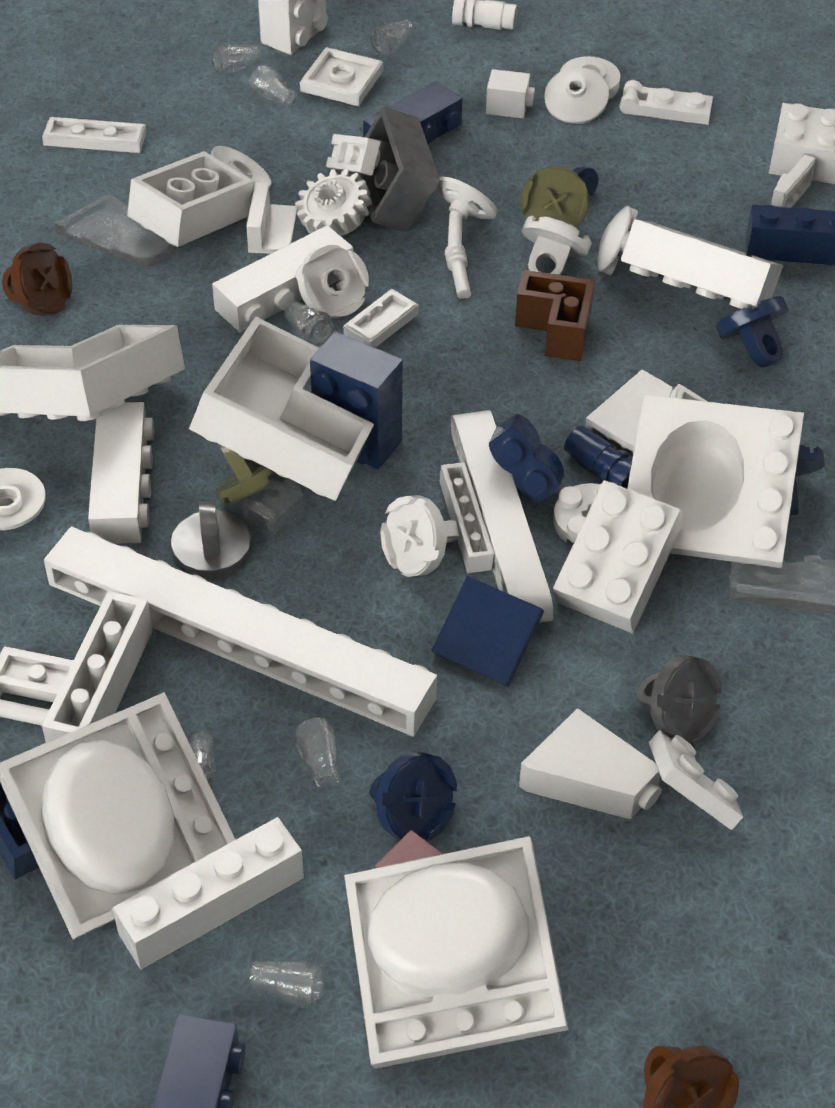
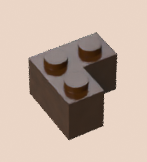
[515,270,595,361]

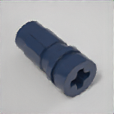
[564,426,633,489]

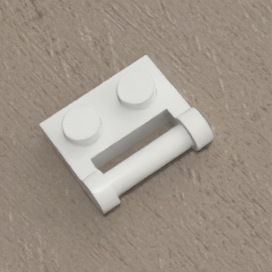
[0,646,74,726]

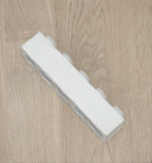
[439,462,494,573]

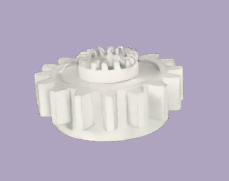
[295,169,372,236]

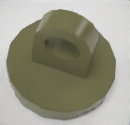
[520,166,589,228]
[216,444,279,504]

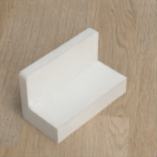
[246,182,297,254]

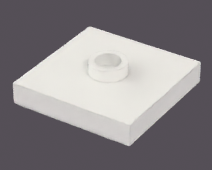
[300,47,383,106]

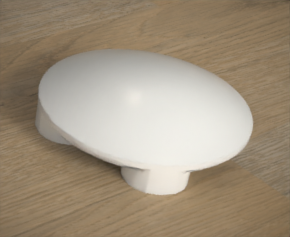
[598,206,638,276]

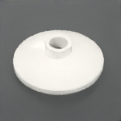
[545,67,609,124]
[211,146,271,190]
[0,468,46,530]

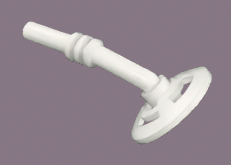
[437,177,498,299]

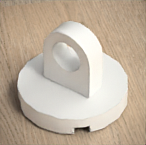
[522,216,592,275]
[380,495,460,577]

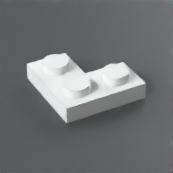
[649,730,743,830]

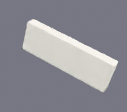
[42,117,147,153]

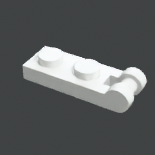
[620,80,713,125]
[326,134,381,175]

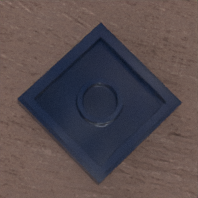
[431,576,544,687]

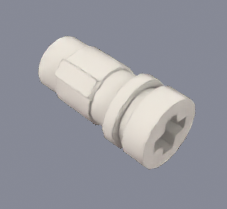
[452,0,518,30]

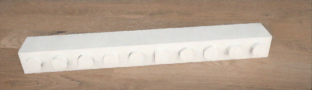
[44,526,437,737]

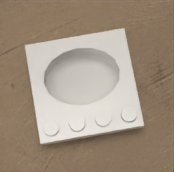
[627,395,804,568]
[0,692,235,940]
[344,836,569,1069]

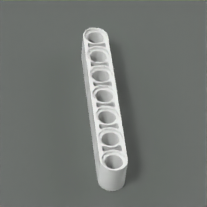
[451,410,553,623]

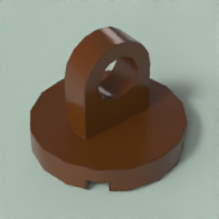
[2,242,72,316]
[643,1045,739,1108]

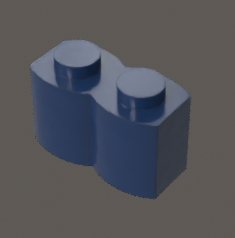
[489,414,564,504]

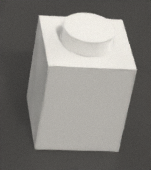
[486,69,535,118]

